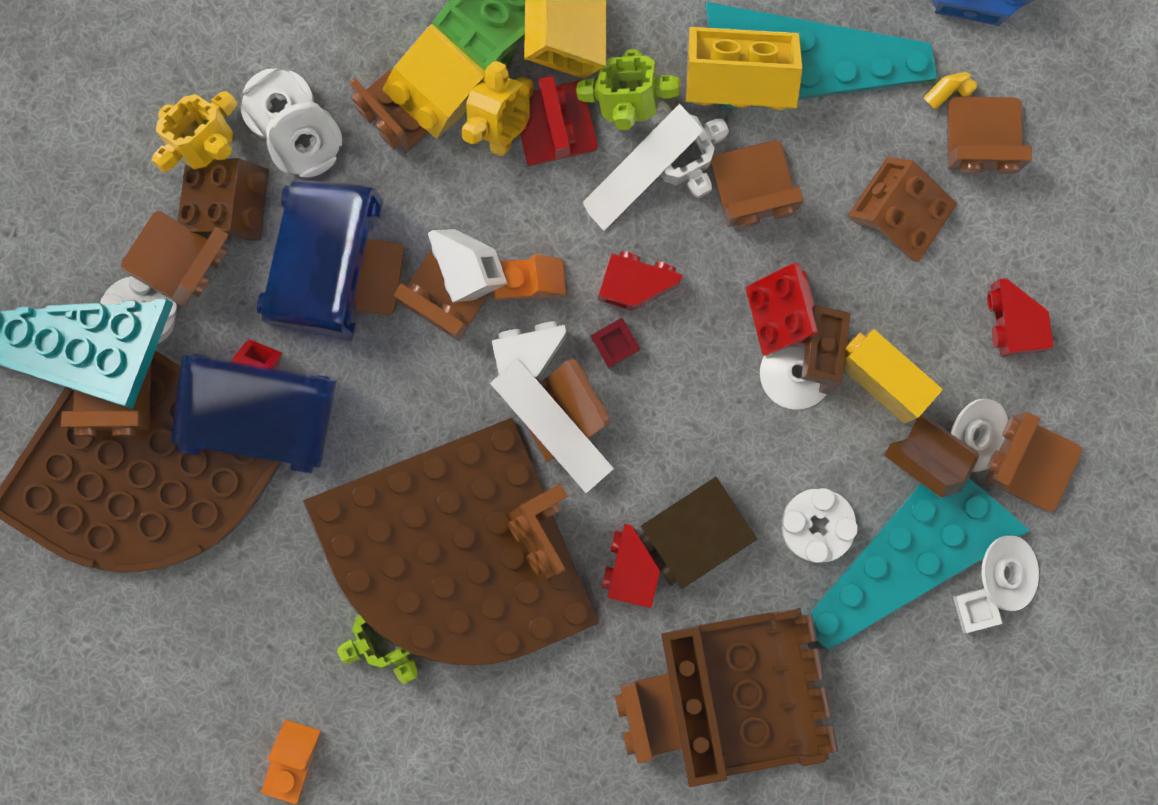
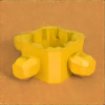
[462,61,534,156]
[151,91,238,173]

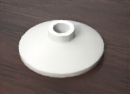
[760,346,827,410]
[951,399,1009,472]
[982,536,1039,611]

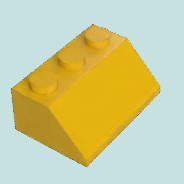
[686,27,802,110]

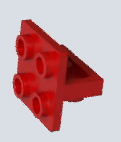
[520,76,598,166]
[746,263,818,356]

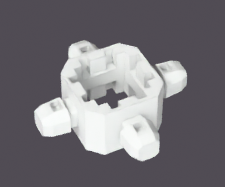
[651,101,729,198]

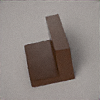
[801,305,851,394]
[884,415,979,498]

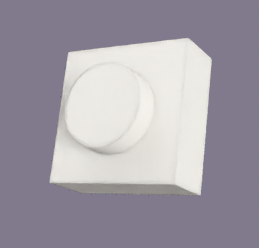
[953,588,1003,633]

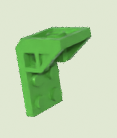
[432,0,525,115]

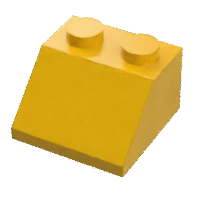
[382,24,485,139]

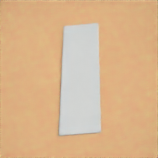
[582,104,704,231]
[490,359,614,493]

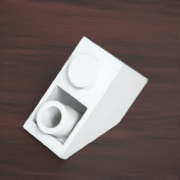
[428,229,508,302]
[492,321,566,380]

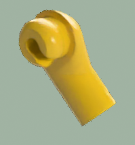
[923,72,978,110]

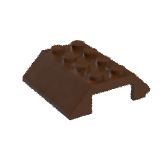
[661,608,838,787]

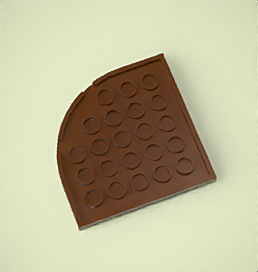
[0,350,297,572]
[303,418,599,666]

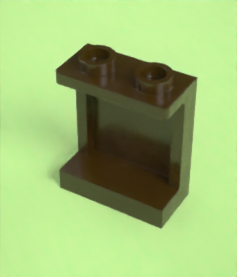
[639,477,758,589]

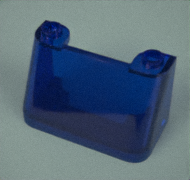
[257,179,383,342]
[171,352,337,473]

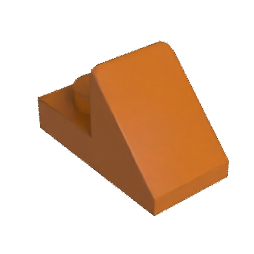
[492,254,566,300]
[261,719,321,805]

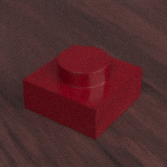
[590,318,640,369]

